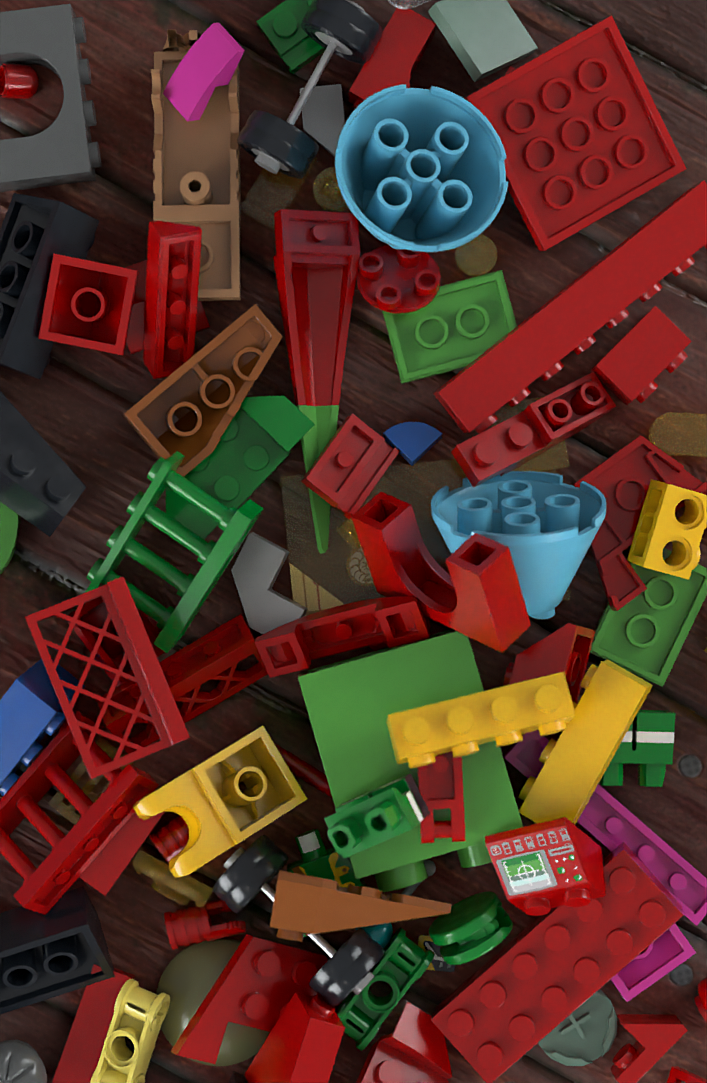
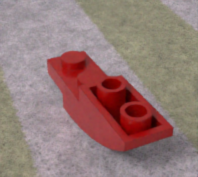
[451,372,616,488]

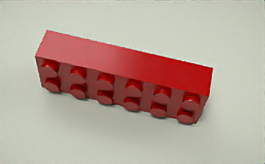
[431,842,684,1083]

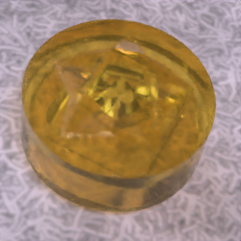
[313,167,348,212]

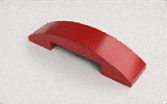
[255,596,431,678]

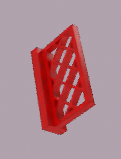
[25,576,190,779]

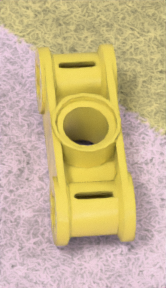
[90,979,170,1083]

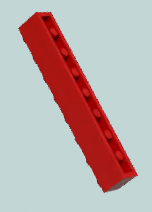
[433,180,707,434]

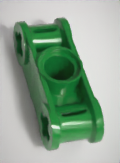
[335,927,435,1051]

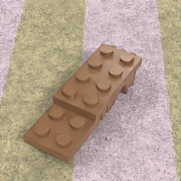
[151,30,241,301]

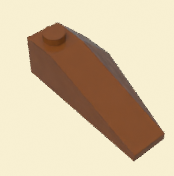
[122,304,283,477]
[269,871,452,942]

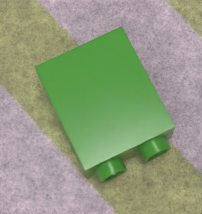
[298,629,523,892]

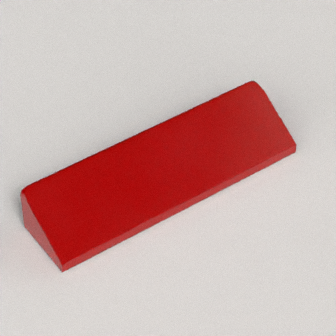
[143,221,202,379]

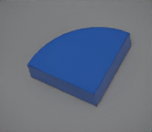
[383,422,442,466]

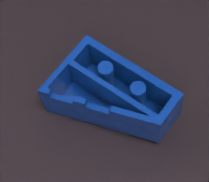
[0,658,85,796]

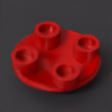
[357,244,441,313]

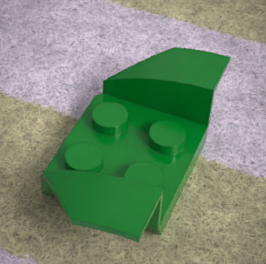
[166,396,315,540]

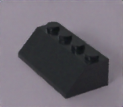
[0,193,99,379]
[0,886,115,1015]

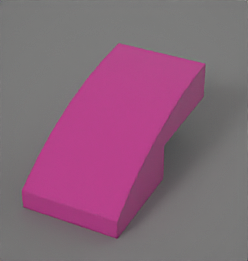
[163,22,245,122]

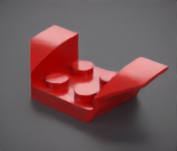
[356,1002,452,1083]

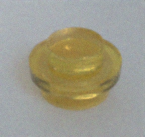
[455,234,497,277]

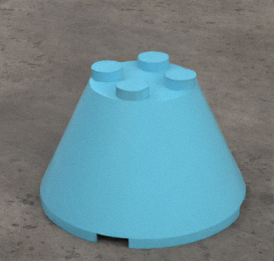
[335,84,508,252]
[431,471,607,619]

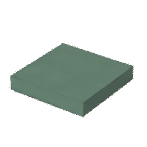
[428,0,538,82]

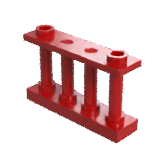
[0,711,159,915]

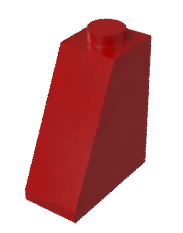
[244,992,345,1083]

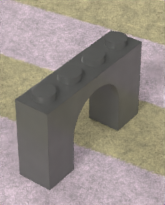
[0,4,101,192]

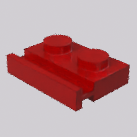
[301,413,400,519]

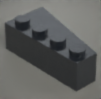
[0,391,86,537]

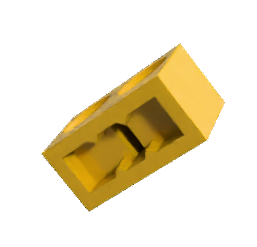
[627,479,707,580]

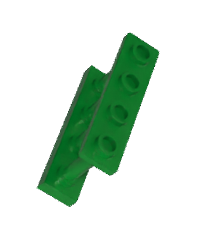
[85,451,264,653]

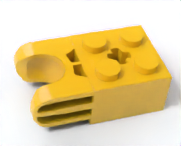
[133,726,307,879]

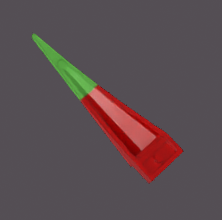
[273,209,360,554]

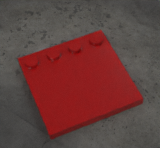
[464,15,687,251]

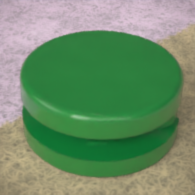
[429,891,513,965]

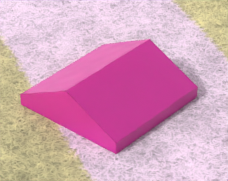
[611,923,696,1002]

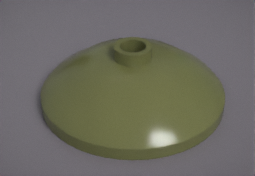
[156,938,270,1066]

